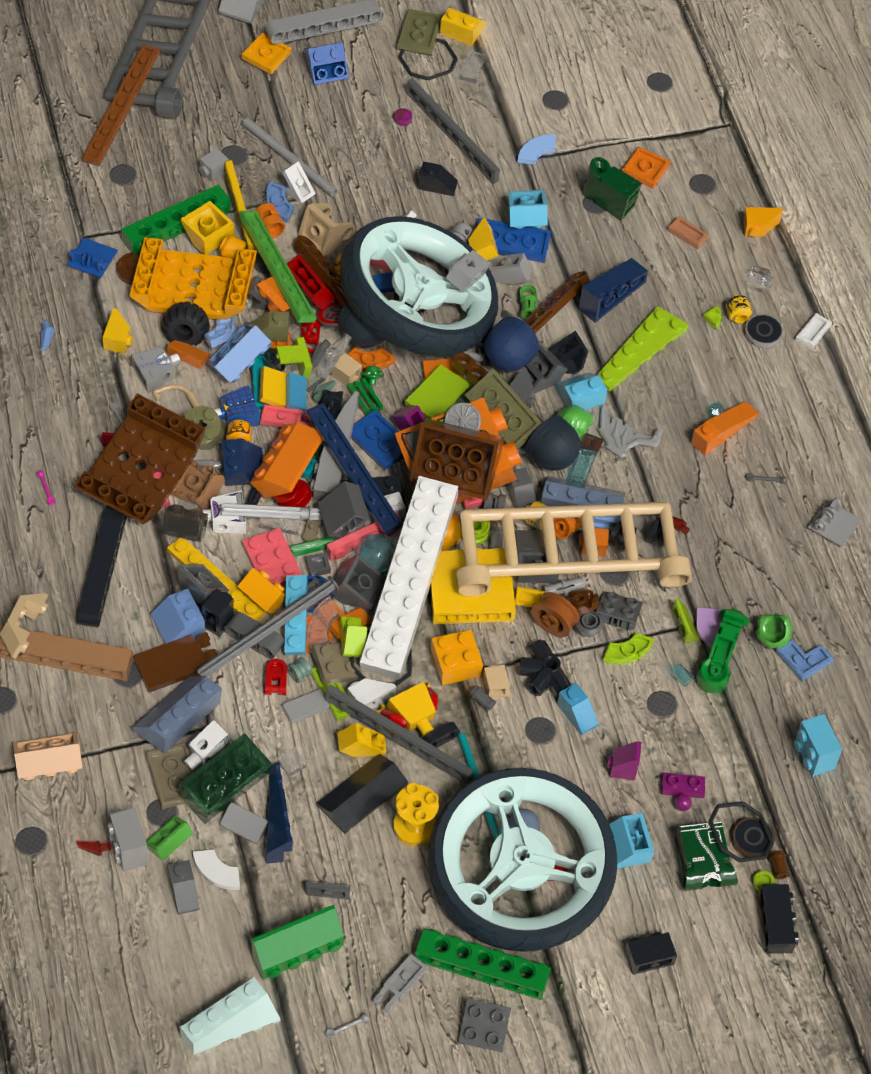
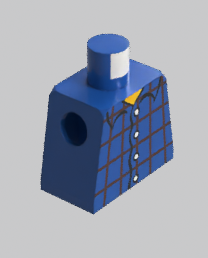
[214,385,260,427]

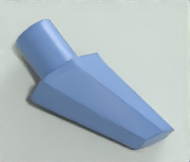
[41,321,55,351]

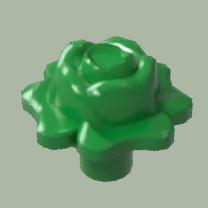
[361,366,384,385]

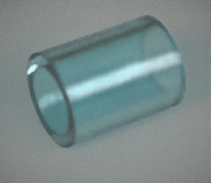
[671,663,694,687]

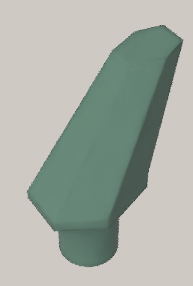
[313,380,336,401]

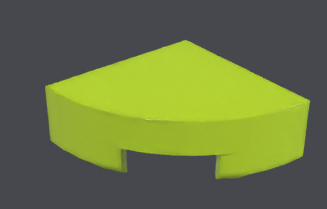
[703,305,722,330]

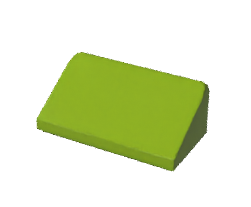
[672,598,699,643]

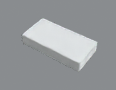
[795,313,832,350]

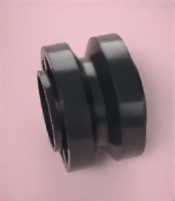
[647,516,674,548]
[608,520,637,552]

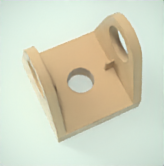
[298,203,356,256]

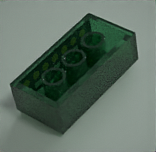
[177,733,273,824]

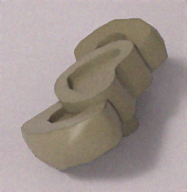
[302,520,323,542]

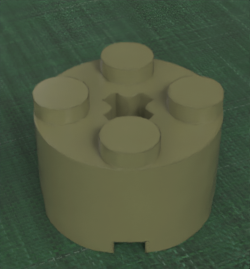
[184,406,225,450]

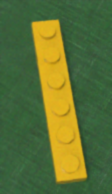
[167,536,266,621]

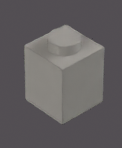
[199,148,229,182]

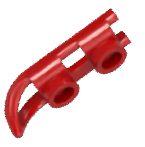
[301,318,321,354]

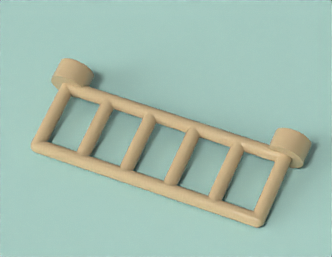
[457,502,692,596]

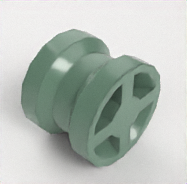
[287,657,313,683]

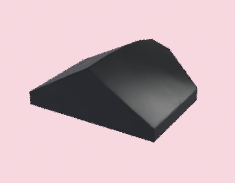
[548,330,589,374]

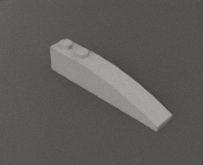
[310,391,359,500]

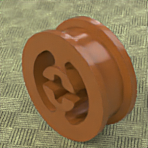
[531,592,579,637]

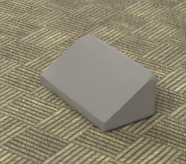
[220,802,268,845]

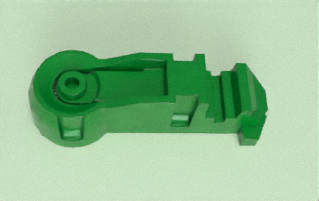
[696,608,750,694]

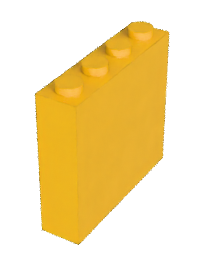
[430,548,516,624]

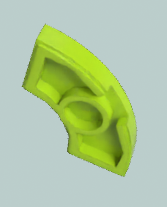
[603,632,655,665]

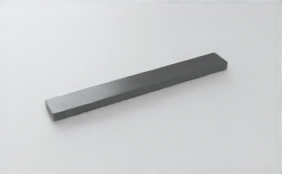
[407,78,500,184]
[325,684,474,784]

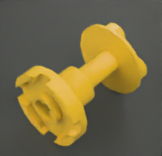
[393,783,439,847]

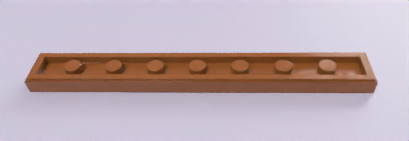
[82,44,160,166]

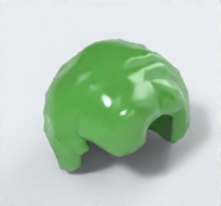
[557,405,594,438]
[756,613,792,648]

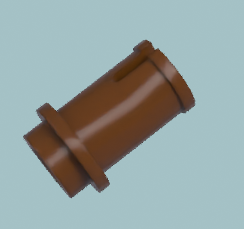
[770,850,789,879]

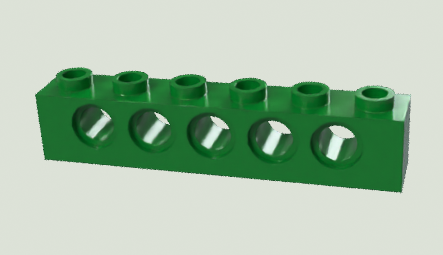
[121,184,231,254]
[415,929,551,1000]

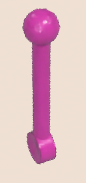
[37,470,55,505]

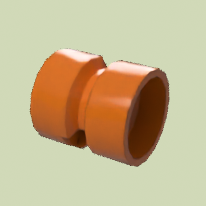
[255,203,285,239]
[553,504,582,539]

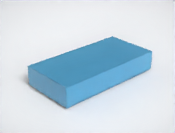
[286,372,307,412]

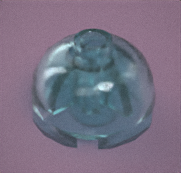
[355,534,395,572]

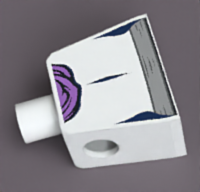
[199,491,246,534]
[184,720,232,770]

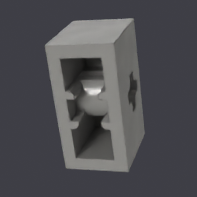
[446,250,490,292]

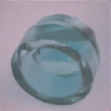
[708,402,724,418]

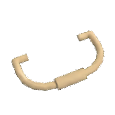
[152,384,201,408]

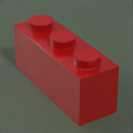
[287,254,336,310]

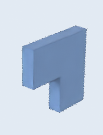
[776,639,834,682]

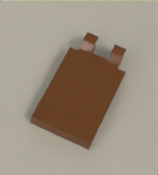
[133,632,218,693]

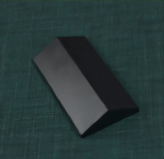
[316,754,408,834]

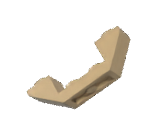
[0,593,48,659]

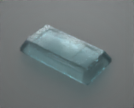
[567,448,597,484]

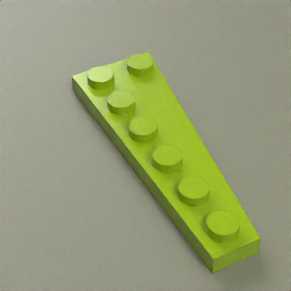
[597,306,689,392]

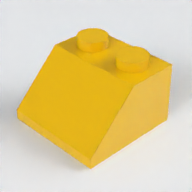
[440,8,487,46]
[181,201,234,255]

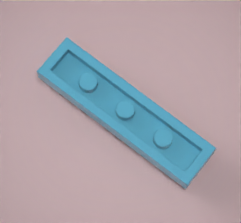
[284,575,308,655]

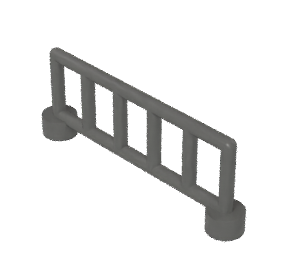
[104,0,210,118]

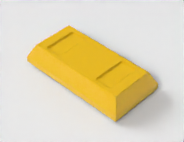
[515,586,557,608]

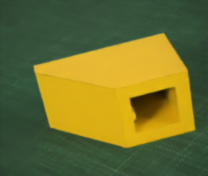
[337,723,387,757]

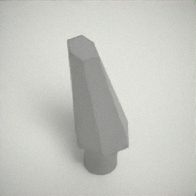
[193,459,224,469]

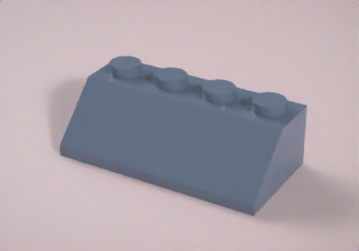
[541,476,625,506]
[133,676,222,753]

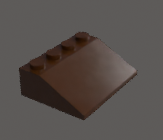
[410,418,504,500]

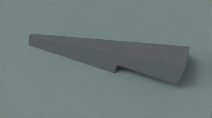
[501,310,568,394]

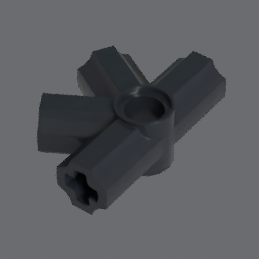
[519,639,571,698]

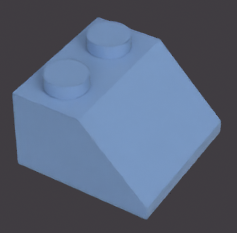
[151,588,205,644]

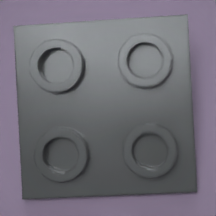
[596,591,643,630]
[458,998,511,1052]

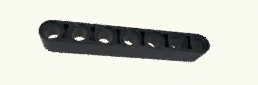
[77,505,127,628]

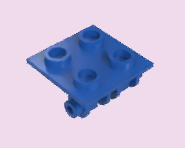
[67,238,118,278]

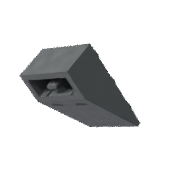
[515,530,559,583]

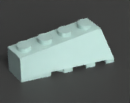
[180,977,281,1055]

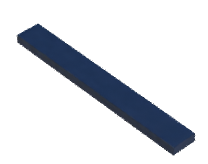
[306,403,402,535]

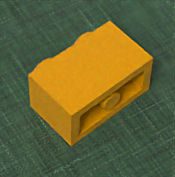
[237,568,286,615]

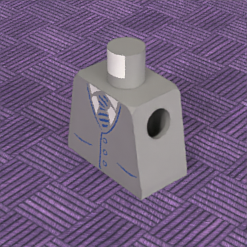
[131,348,181,393]

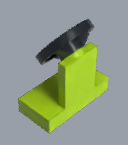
[264,337,313,380]

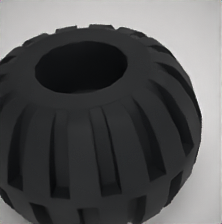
[162,301,210,346]

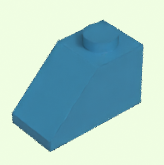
[557,683,599,735]

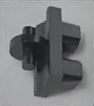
[322,389,343,420]

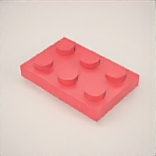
[242,528,302,586]

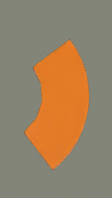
[347,347,396,371]

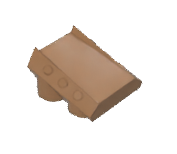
[171,461,225,509]

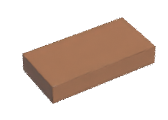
[668,216,709,250]

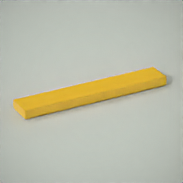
[225,160,256,250]

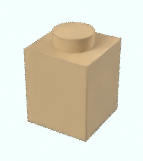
[331,353,362,387]
[483,665,510,699]

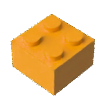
[430,630,483,685]

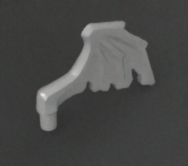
[597,406,663,458]

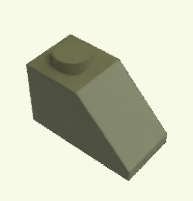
[250,311,289,341]

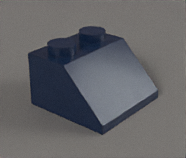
[222,438,263,486]

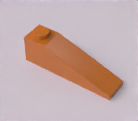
[691,401,759,456]

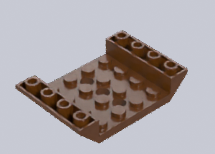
[73,393,206,525]

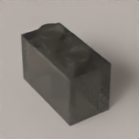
[161,504,209,542]

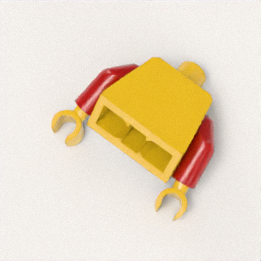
[373,682,438,736]

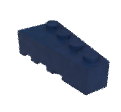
[579,258,648,323]

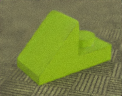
[339,616,367,657]

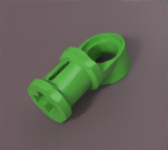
[519,285,537,320]

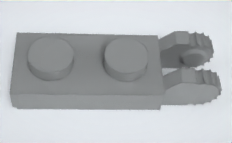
[373,954,428,1013]

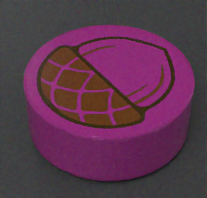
[394,108,412,126]

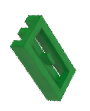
[347,377,383,416]

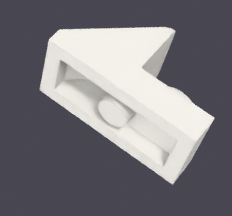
[281,161,316,203]

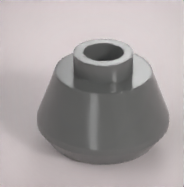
[576,611,603,637]

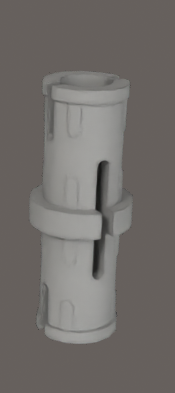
[542,576,585,595]

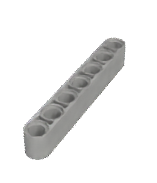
[265,0,384,44]

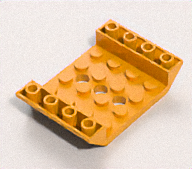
[130,237,257,320]

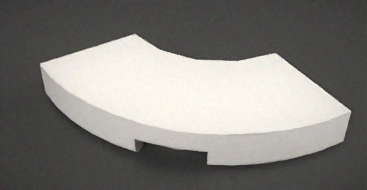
[193,850,240,890]

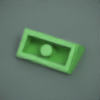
[146,816,193,861]

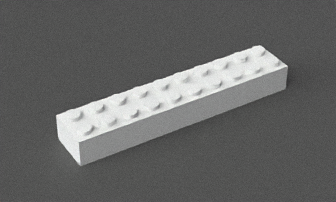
[360,476,458,680]

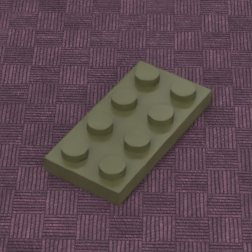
[465,368,542,450]

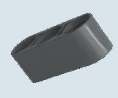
[224,612,285,659]

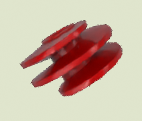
[274,479,312,507]

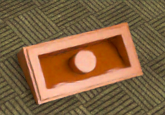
[167,340,211,369]

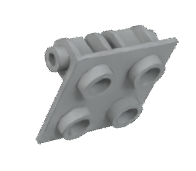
[808,497,862,547]

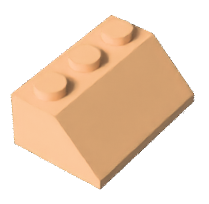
[13,732,82,780]

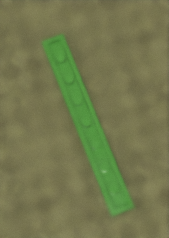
[239,211,317,323]

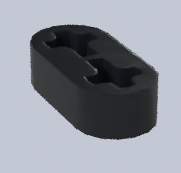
[421,722,460,748]

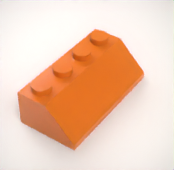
[250,422,322,499]

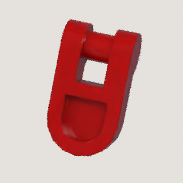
[265,659,287,695]

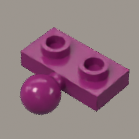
[662,772,705,811]

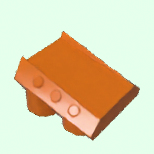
[256,277,308,312]

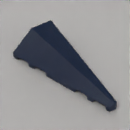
[266,762,293,864]

